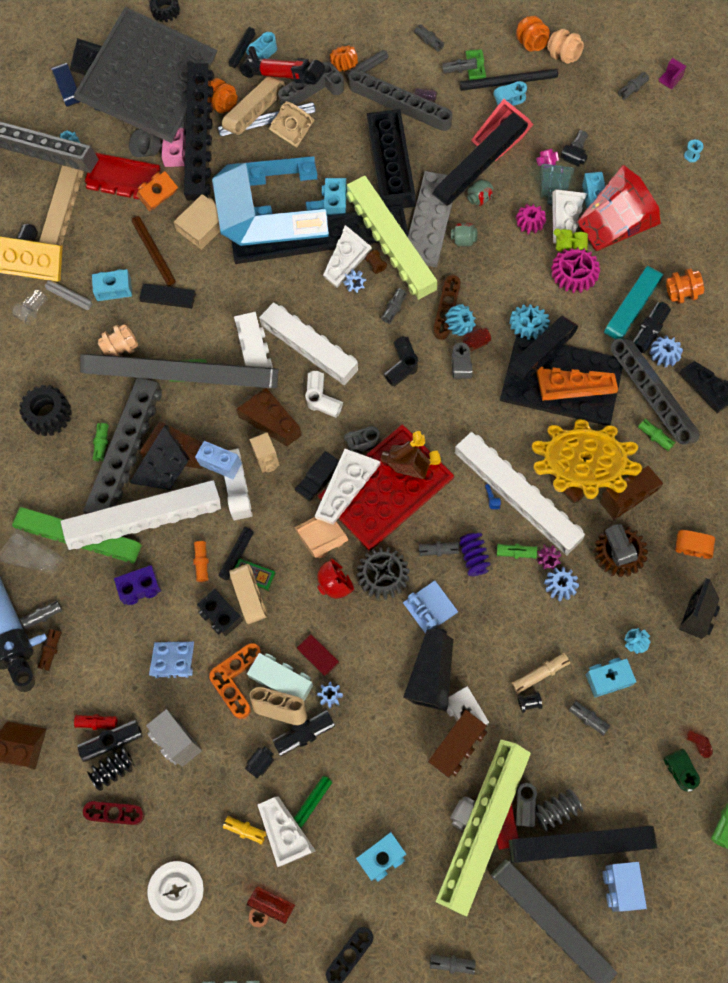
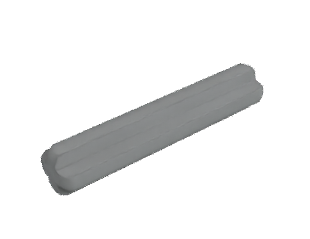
[45,280,93,310]

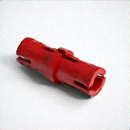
[74,714,118,730]

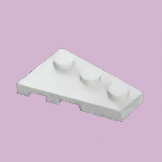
[552,190,587,244]

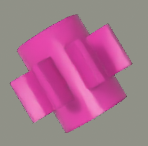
[536,148,559,169]

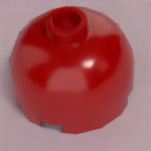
[317,559,354,599]

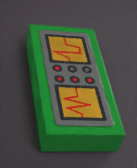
[235,558,276,591]

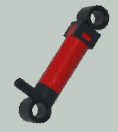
[239,46,325,85]

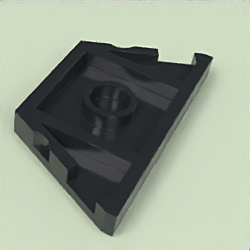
[130,425,190,490]

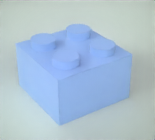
[603,862,647,912]

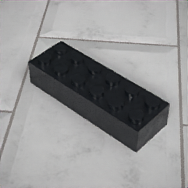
[367,109,415,208]

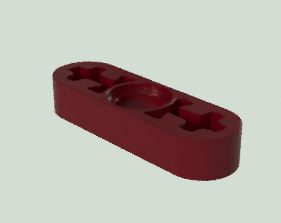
[83,801,145,825]

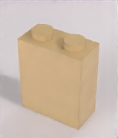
[174,194,220,250]

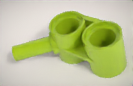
[553,229,588,252]

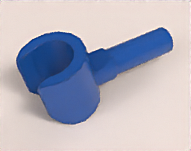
[485,484,501,509]

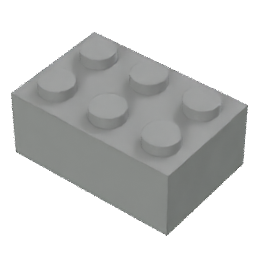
[146,709,202,767]

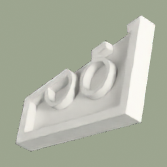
[323,225,372,288]
[258,796,316,867]

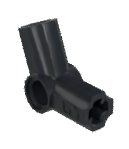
[384,336,418,387]

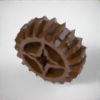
[594,526,648,578]

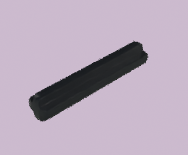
[228,27,256,68]
[218,527,254,581]

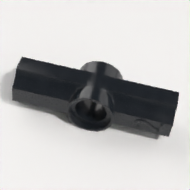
[633,302,671,354]
[272,710,335,756]
[77,720,143,762]

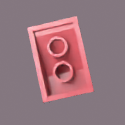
[471,99,534,161]

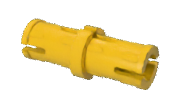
[223,815,267,845]

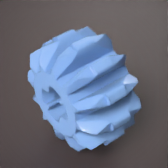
[650,336,683,368]
[544,567,579,601]

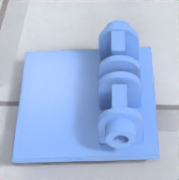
[403,581,458,633]
[149,642,194,678]

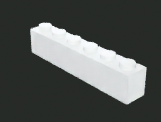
[259,302,358,386]

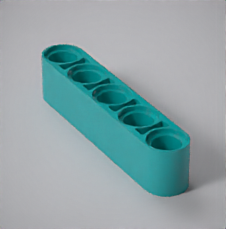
[604,266,664,340]

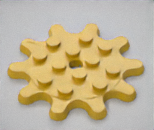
[532,419,642,499]

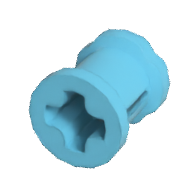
[684,139,703,162]

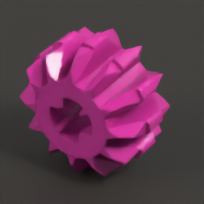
[516,204,546,234]

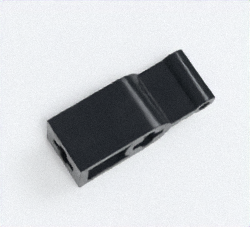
[295,451,339,502]

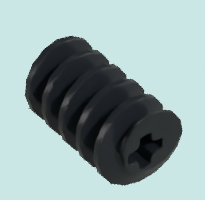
[87,746,135,791]

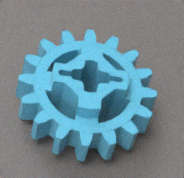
[509,304,550,340]

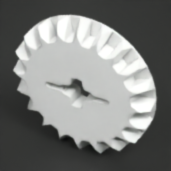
[148,861,204,921]

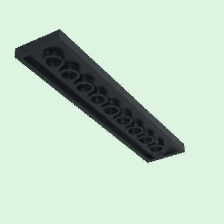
[231,205,409,264]

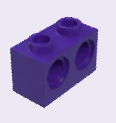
[114,565,161,605]

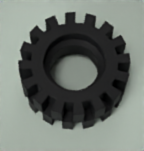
[149,0,180,22]

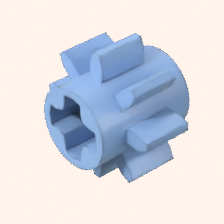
[343,269,366,293]
[317,682,343,709]

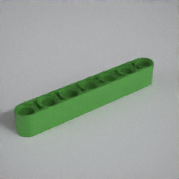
[12,507,142,564]

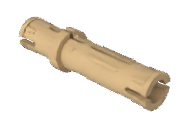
[511,653,570,694]

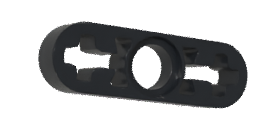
[326,927,373,983]

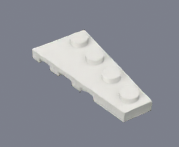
[315,449,380,525]

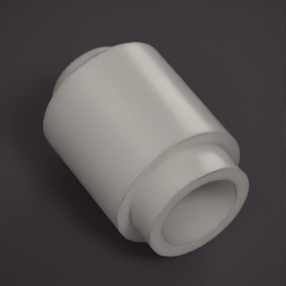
[450,796,475,831]

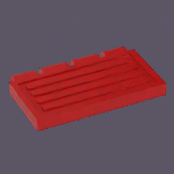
[85,153,161,200]

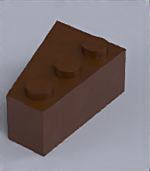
[236,388,302,446]
[140,421,203,469]
[600,466,663,520]
[428,710,488,778]

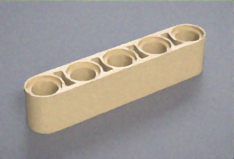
[222,76,285,135]

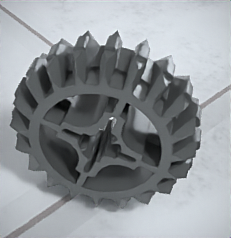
[357,547,410,600]

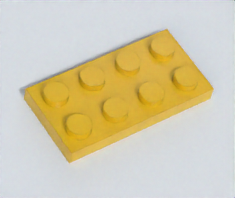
[0,236,63,282]

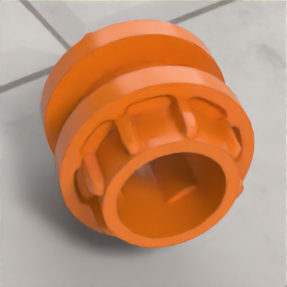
[516,16,550,52]
[203,78,238,114]
[666,268,704,304]

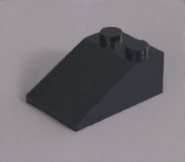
[679,578,720,639]

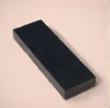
[139,283,196,309]

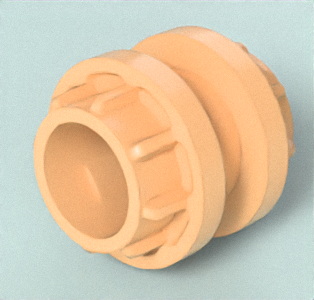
[547,29,584,64]
[98,324,138,356]

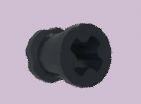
[518,691,543,713]

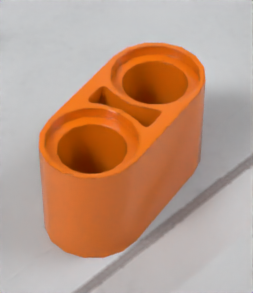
[675,530,715,559]

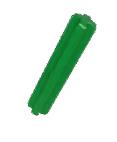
[294,776,332,828]

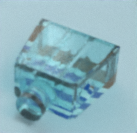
[539,164,575,206]

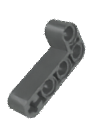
[278,62,344,106]

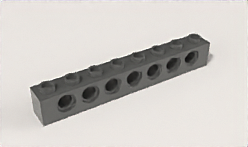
[0,122,99,173]
[83,378,162,514]

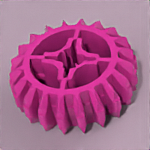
[551,248,600,293]

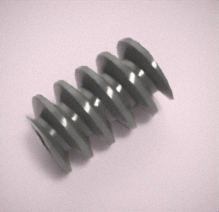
[535,789,583,832]

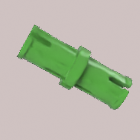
[638,419,676,452]
[92,423,109,461]
[497,543,537,559]

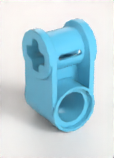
[246,32,277,59]
[493,81,527,106]

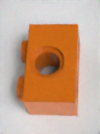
[136,171,178,211]

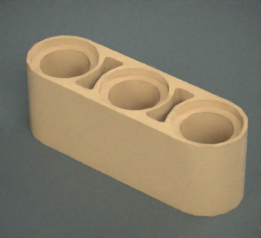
[229,564,267,625]
[250,687,307,725]

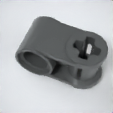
[452,342,472,379]
[343,426,381,454]

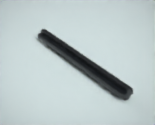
[460,69,558,91]

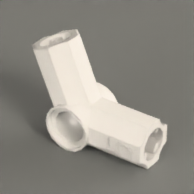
[305,371,343,418]

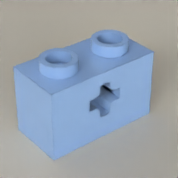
[195,441,242,479]

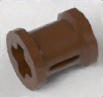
[365,250,387,274]

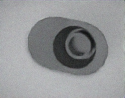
[129,129,162,157]

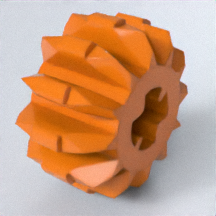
[330,45,358,72]

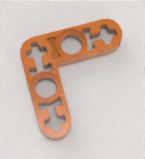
[209,643,262,719]

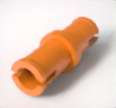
[193,541,209,582]

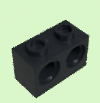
[197,588,243,637]

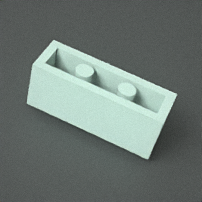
[247,653,313,701]

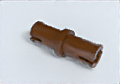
[37,629,62,671]

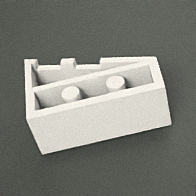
[234,312,273,368]

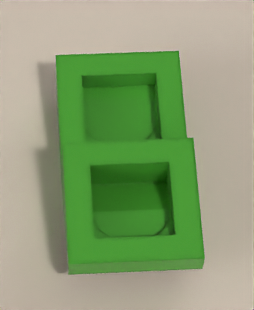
[466,49,486,80]

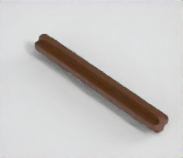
[132,216,176,286]

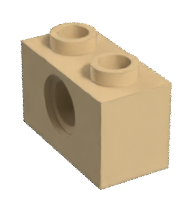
[249,433,280,473]

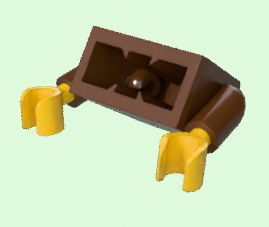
[381,431,441,479]

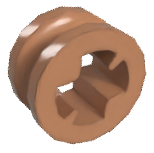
[249,907,269,927]

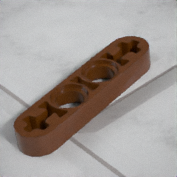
[433,275,461,340]

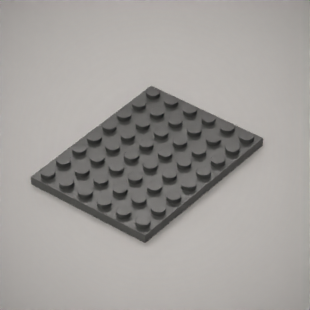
[74,7,218,143]

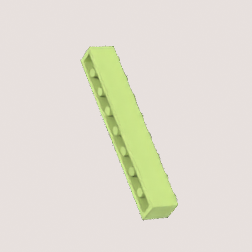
[346,176,437,300]
[436,740,531,917]

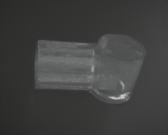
[12,289,48,325]

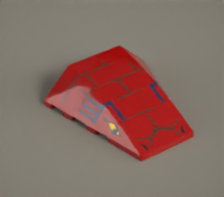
[577,165,661,251]

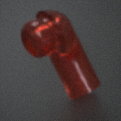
[686,730,713,758]

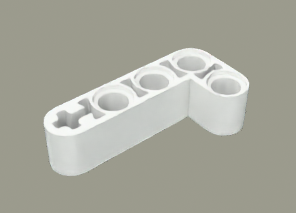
[224,448,253,521]

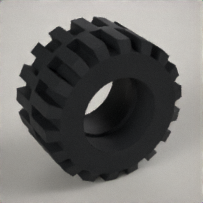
[19,385,72,436]

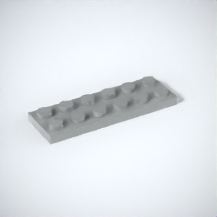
[408,171,453,268]

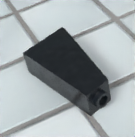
[403,628,454,712]

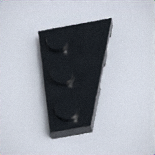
[679,361,728,413]

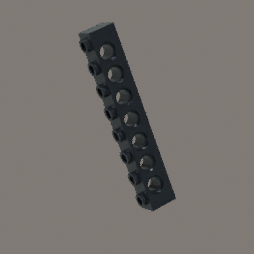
[184,63,214,201]

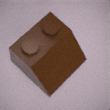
[0,721,47,770]

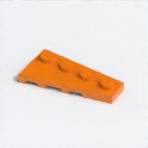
[536,367,618,401]

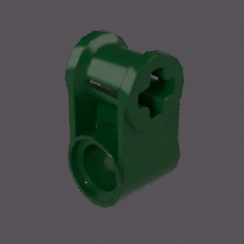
[663,748,700,792]

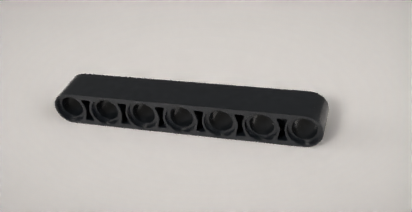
[433,113,528,206]
[508,826,658,863]

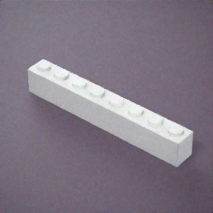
[455,432,585,556]
[61,480,221,550]

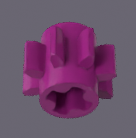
[536,545,562,570]

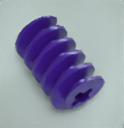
[459,533,491,577]

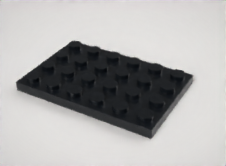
[500,334,623,426]

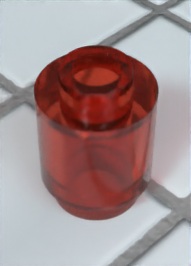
[463,328,492,351]

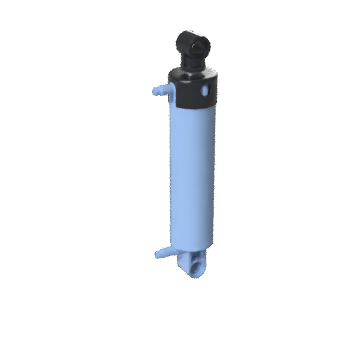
[0,577,47,692]

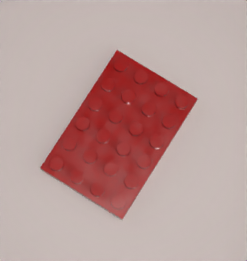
[318,424,454,552]

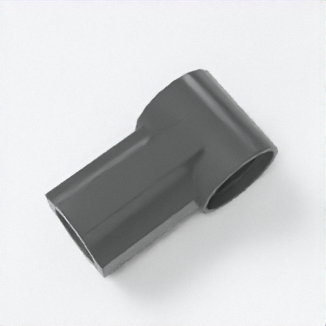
[605,524,638,566]
[516,783,537,827]

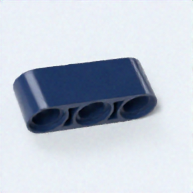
[51,62,80,107]

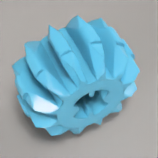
[445,304,476,336]

